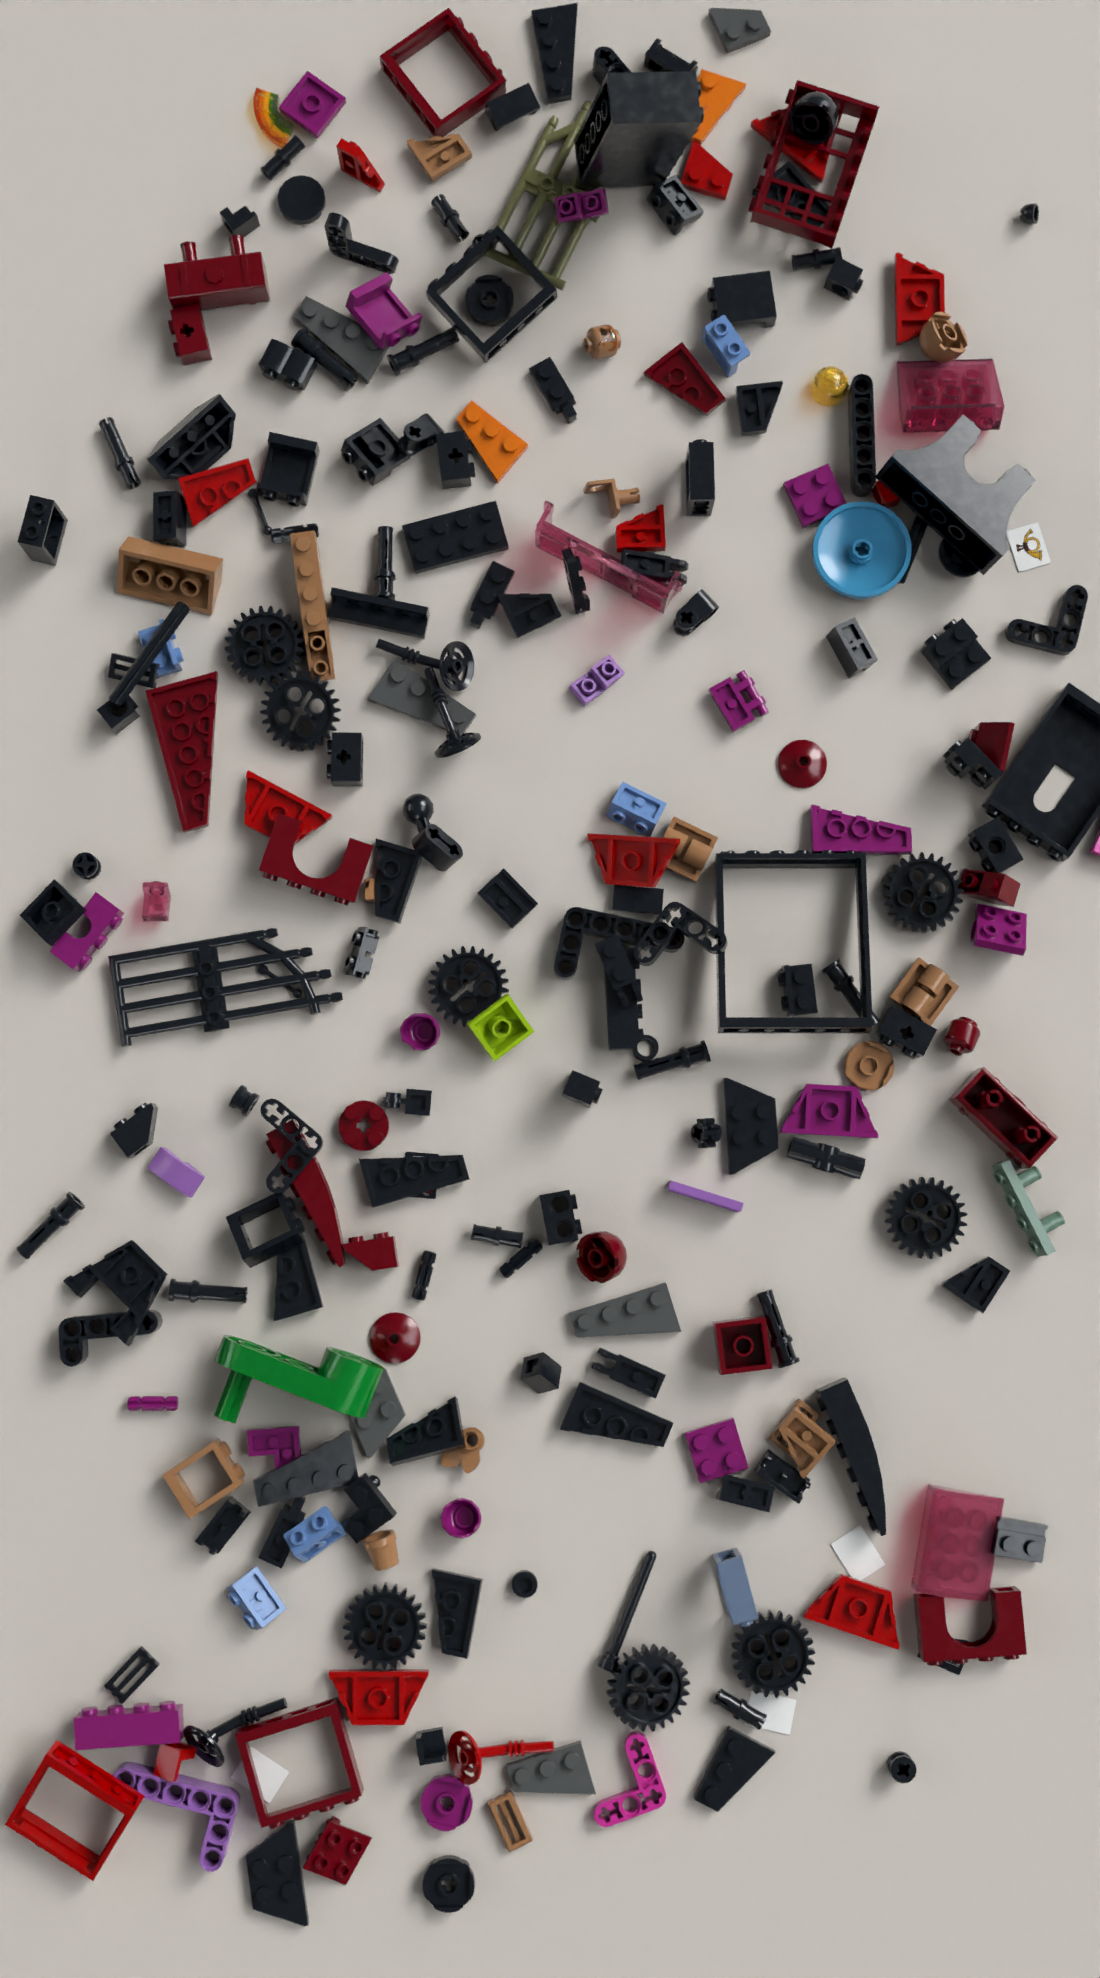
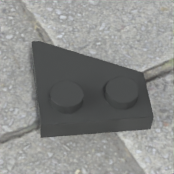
[708,8,771,54]

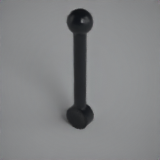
[248,488,272,535]
[258,965,302,998]

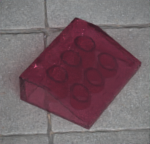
[897,359,1005,433]
[911,1484,1004,1602]

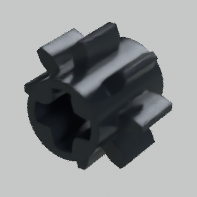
[691,1118,722,1148]

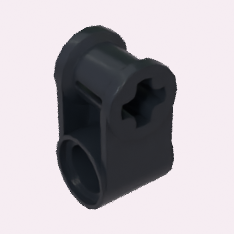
[397,413,444,456]
[673,589,719,636]

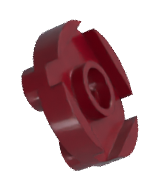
[339,1101,389,1151]

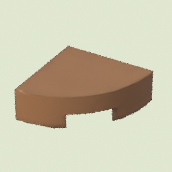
[364,878,375,903]

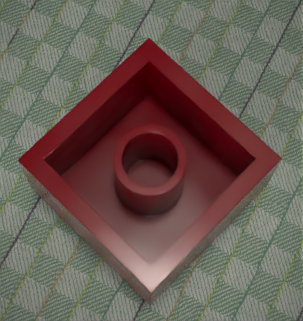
[712,1316,772,1375]

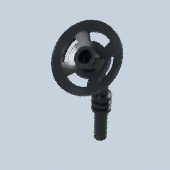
[376,638,474,691]
[424,667,481,758]
[183,1698,287,1767]

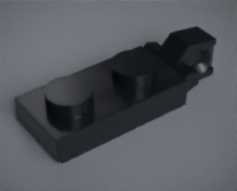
[529,357,577,424]
[561,548,590,614]
[470,561,515,629]
[258,1496,306,1569]

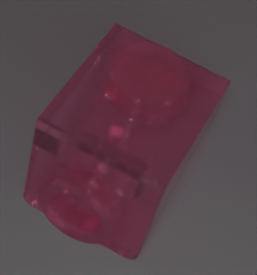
[142,881,171,921]

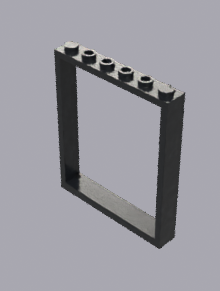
[714,850,873,1033]

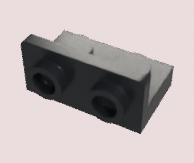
[647,175,704,235]
[778,963,818,1017]

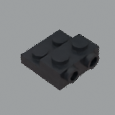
[341,418,411,486]
[921,618,991,690]
[943,738,1003,790]
[20,879,87,947]

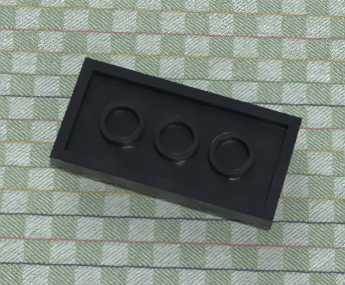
[402,501,509,574]

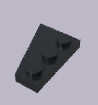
[274,1233,324,1321]

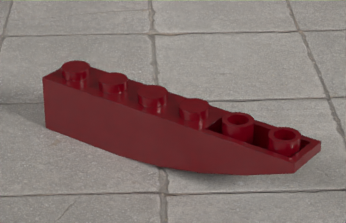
[265,1119,346,1267]

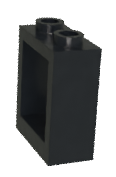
[685,439,715,516]
[17,495,68,566]
[226,1193,306,1268]

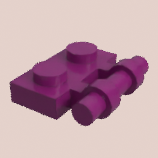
[709,670,769,732]

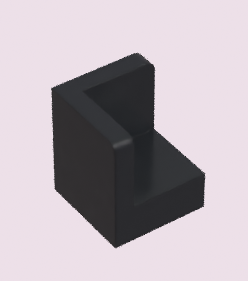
[219,206,260,238]
[520,1352,562,1394]
[416,1727,447,1766]

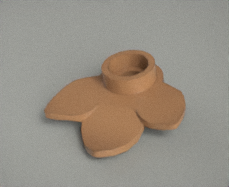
[441,1427,485,1474]

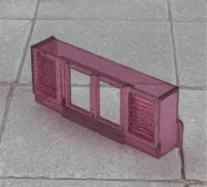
[535,501,683,614]

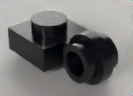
[383,1089,432,1116]

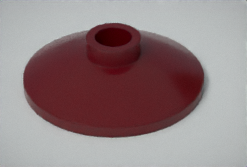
[778,740,827,788]
[370,1312,421,1364]

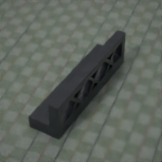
[328,587,430,639]

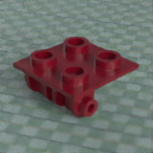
[302,1816,372,1885]

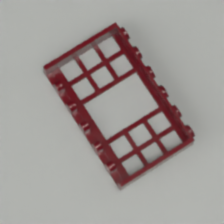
[748,80,879,249]

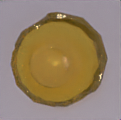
[810,366,849,407]

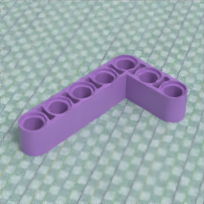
[113,1762,240,1872]

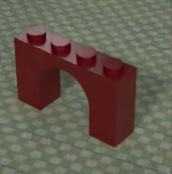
[259,813,373,906]
[913,1586,1027,1666]

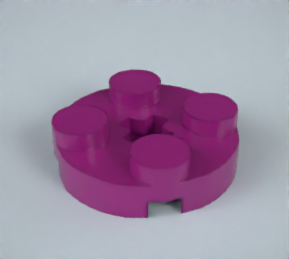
[420,1774,473,1831]

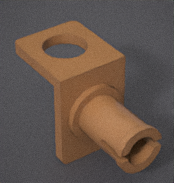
[583,479,640,518]

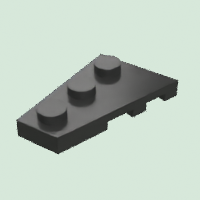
[506,1740,596,1794]

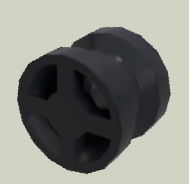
[72,852,101,880]
[229,1085,260,1117]
[887,1751,917,1783]

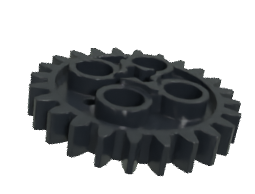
[225,606,305,686]
[260,671,341,751]
[882,852,964,933]
[428,946,509,1027]
[884,1177,967,1259]
[343,1582,427,1671]
[731,1610,815,1698]
[606,1644,690,1732]

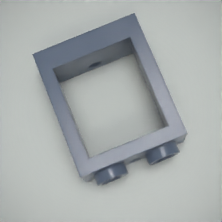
[712,1548,759,1627]

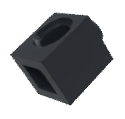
[823,257,864,300]
[97,695,140,734]

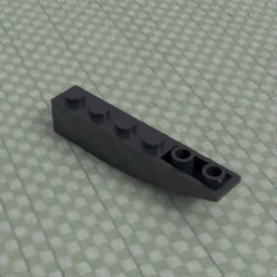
[815,1378,886,1536]

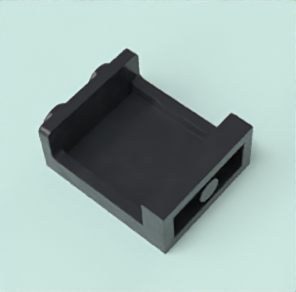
[707,270,777,328]
[257,432,320,507]

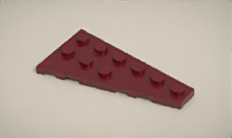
[146,671,218,833]

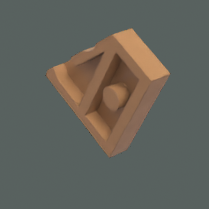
[407,134,472,182]
[779,1407,836,1478]

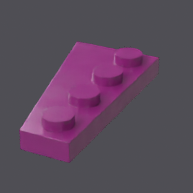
[810,805,912,855]

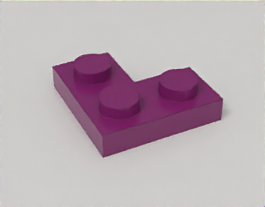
[247,1426,301,1468]

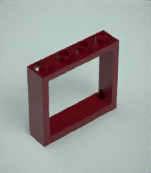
[380,8,507,137]
[235,1697,364,1829]

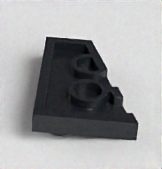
[752,161,830,228]
[375,839,423,924]
[386,1396,466,1466]
[432,1568,483,1659]
[694,1726,776,1812]

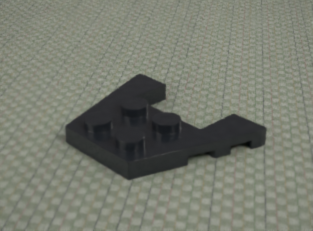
[63,1240,167,1346]

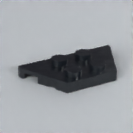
[723,1078,779,1175]
[246,1820,309,1926]

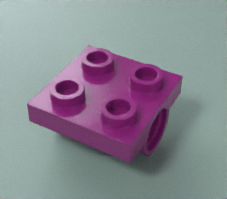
[970,904,1027,956]

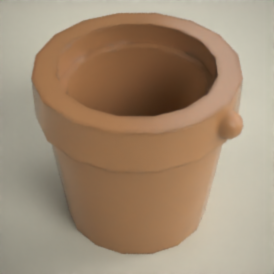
[363,1529,399,1571]

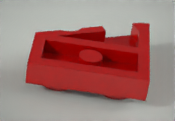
[336,138,385,192]
[681,141,733,200]
[616,504,666,552]

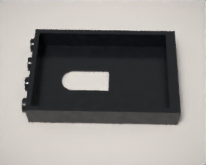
[982,683,1100,862]

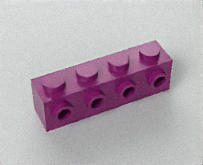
[74,1701,184,1750]

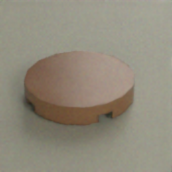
[844,1041,895,1091]

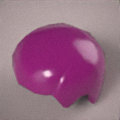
[400,1013,440,1051]
[440,1498,482,1538]

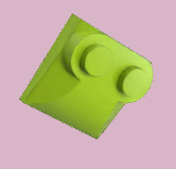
[467,993,535,1062]

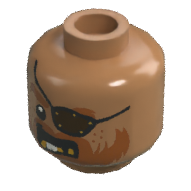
[583,324,621,360]

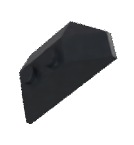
[147,394,236,479]

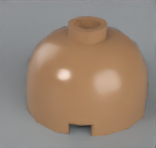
[919,312,968,363]

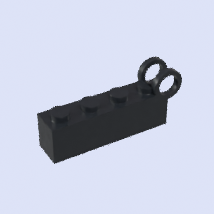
[604,948,659,1062]

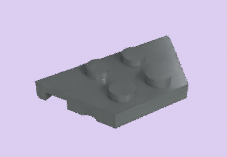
[349,1368,406,1459]

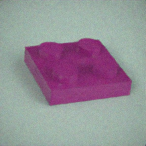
[279,71,346,139]
[783,464,847,528]
[684,1418,749,1483]

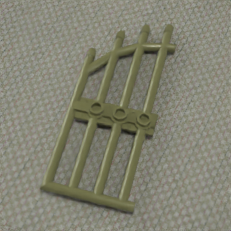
[484,100,605,291]

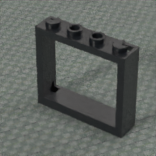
[426,226,557,363]

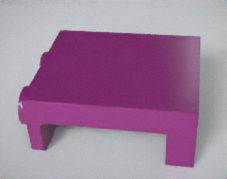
[345,272,423,350]

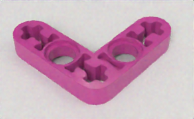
[594,1731,666,1827]

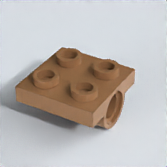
[663,817,718,883]
[888,957,959,1026]

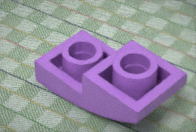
[569,654,625,707]
[147,1147,205,1198]

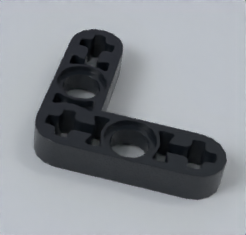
[324,213,399,274]
[1005,585,1088,655]
[634,902,728,966]
[260,1099,323,1193]

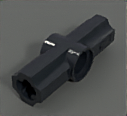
[787,1137,866,1179]

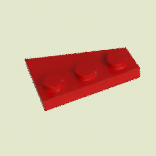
[178,458,256,527]

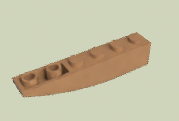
[290,531,335,681]

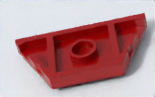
[750,107,830,184]
[894,253,945,346]
[244,770,333,844]
[587,833,680,887]
[803,1574,900,1650]
[329,1669,429,1725]

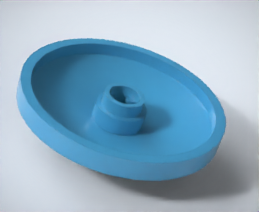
[812,501,911,599]

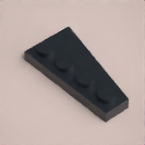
[531,3,578,104]
[560,1382,673,1447]

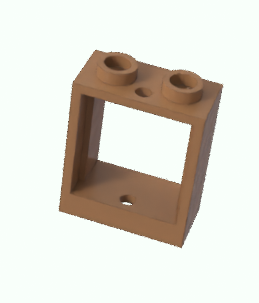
[162,1438,246,1519]

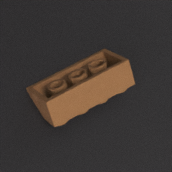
[117,536,223,615]

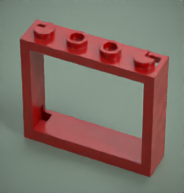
[5,1740,145,1881]

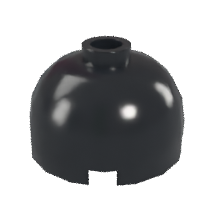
[788,91,838,145]

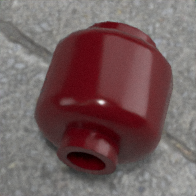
[943,1017,980,1056]

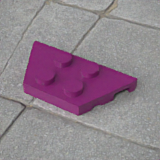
[780,1084,878,1138]

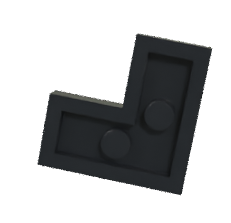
[341,1472,397,1544]

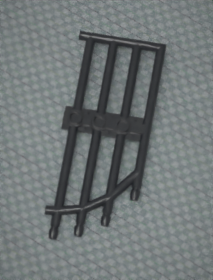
[108,928,343,1047]

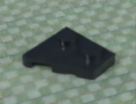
[735,381,783,436]
[497,593,562,639]
[941,1256,1010,1313]

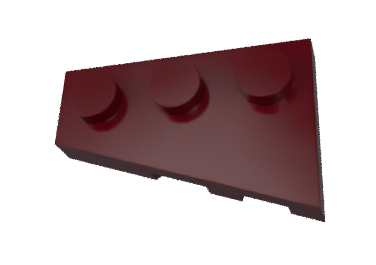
[643,342,726,416]

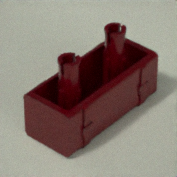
[164,235,270,310]
[949,1067,1058,1169]

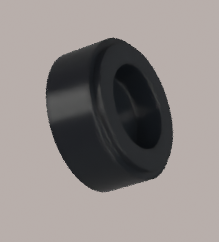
[512,1570,538,1598]

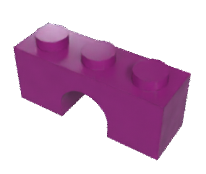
[50,892,124,972]

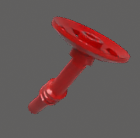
[448,1730,554,1785]

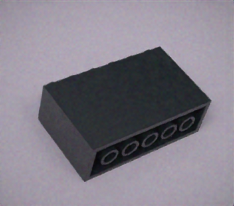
[574,71,704,188]

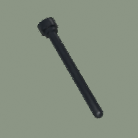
[598,1551,657,1672]

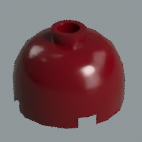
[576,1231,627,1283]

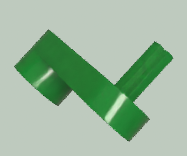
[214,1335,384,1423]

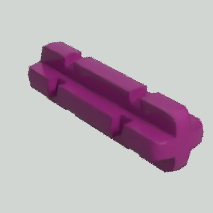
[127,1396,179,1411]

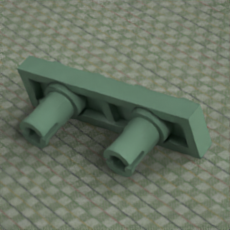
[991,1160,1065,1257]

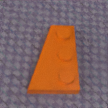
[690,69,746,145]
[456,400,528,484]

